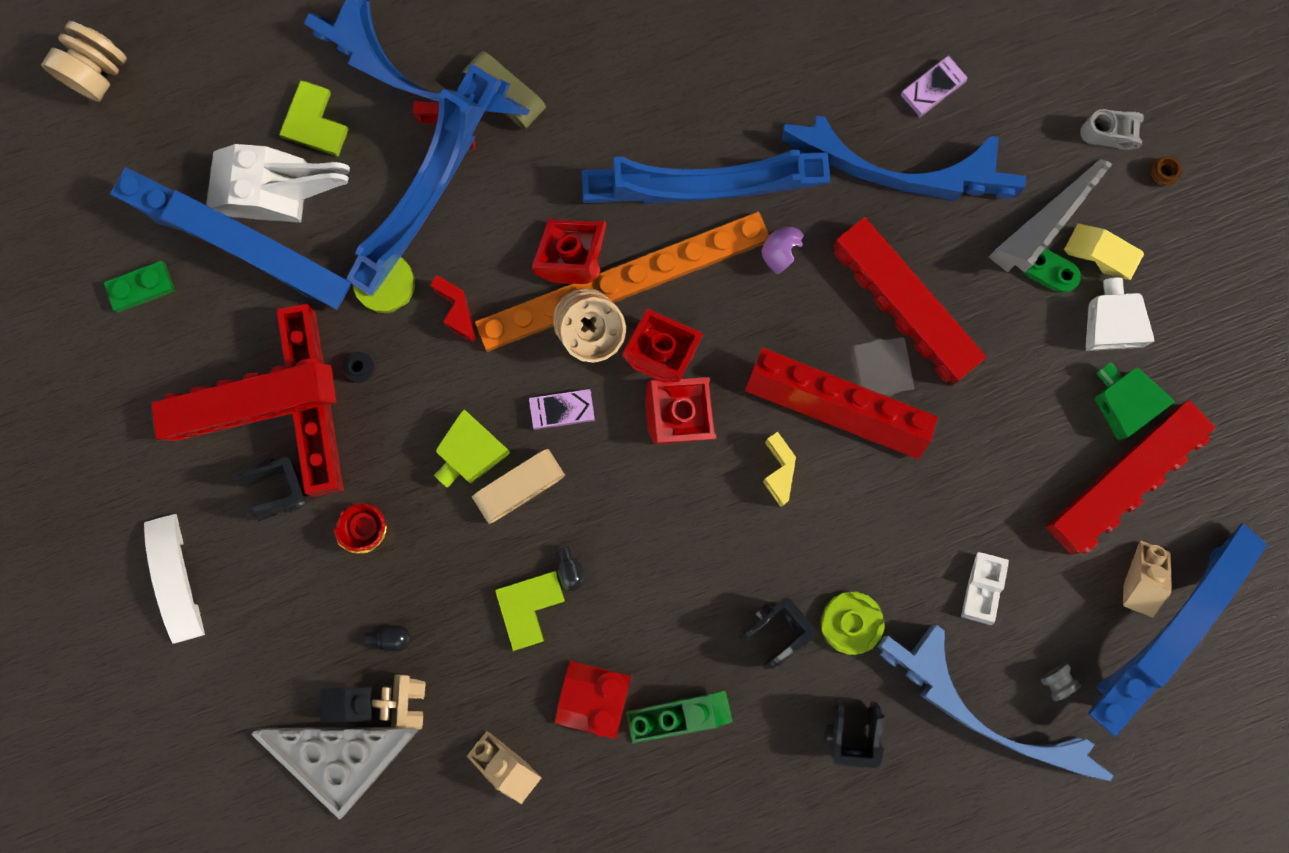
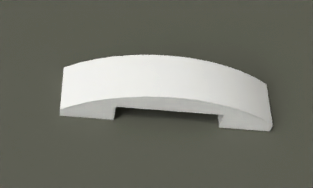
[144,514,205,644]

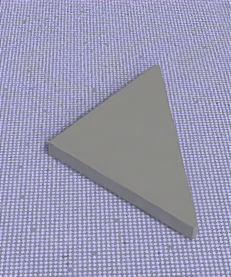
[252,727,418,820]

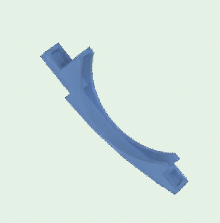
[876,625,1113,781]

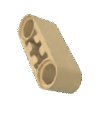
[472,449,565,524]

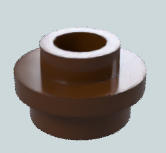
[1150,156,1182,186]

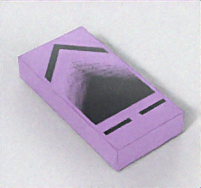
[901,56,968,117]
[529,389,595,430]

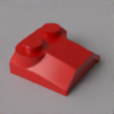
[532,218,607,284]
[622,309,704,382]
[645,377,717,445]
[555,661,631,739]

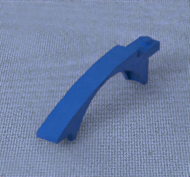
[304,0,530,115]
[346,64,501,296]
[781,116,1026,201]
[581,150,830,204]
[110,167,351,310]
[1087,523,1268,737]

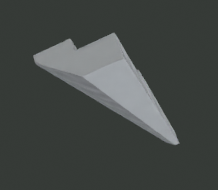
[989,159,1112,272]

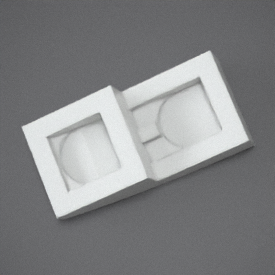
[961,552,1009,625]

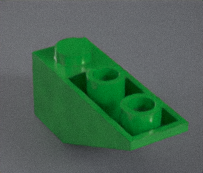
[626,690,733,743]

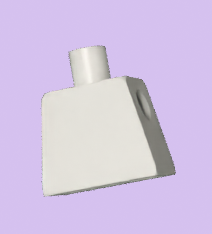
[1086,278,1154,351]

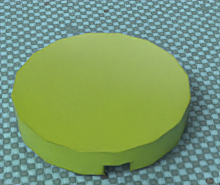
[353,257,415,313]
[820,592,885,655]

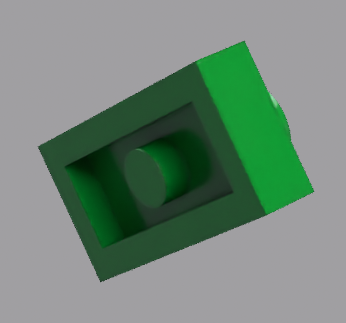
[104,261,175,313]

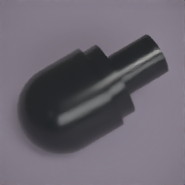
[557,546,585,591]
[365,626,410,652]

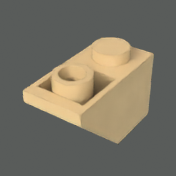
[1123,541,1172,618]
[467,731,541,804]

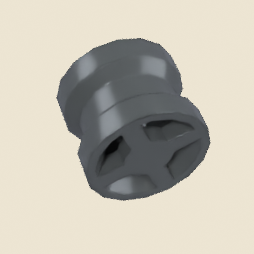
[1040,663,1082,702]

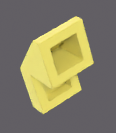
[1064,223,1144,280]
[763,432,796,507]

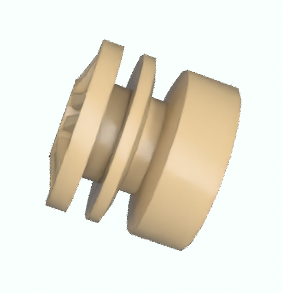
[41,21,127,102]
[552,288,626,363]

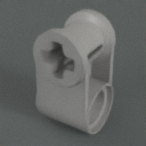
[1080,109,1144,150]

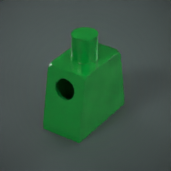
[1095,362,1175,441]

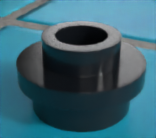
[343,352,374,383]

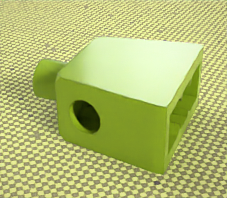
[434,410,510,488]

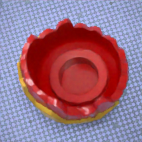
[334,503,387,553]

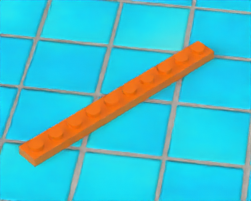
[475,212,769,352]

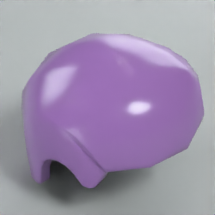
[761,226,804,274]

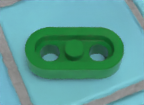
[1022,248,1081,294]

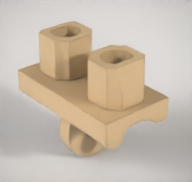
[371,674,425,730]

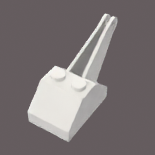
[206,144,350,223]

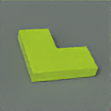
[279,80,348,157]
[495,571,565,651]

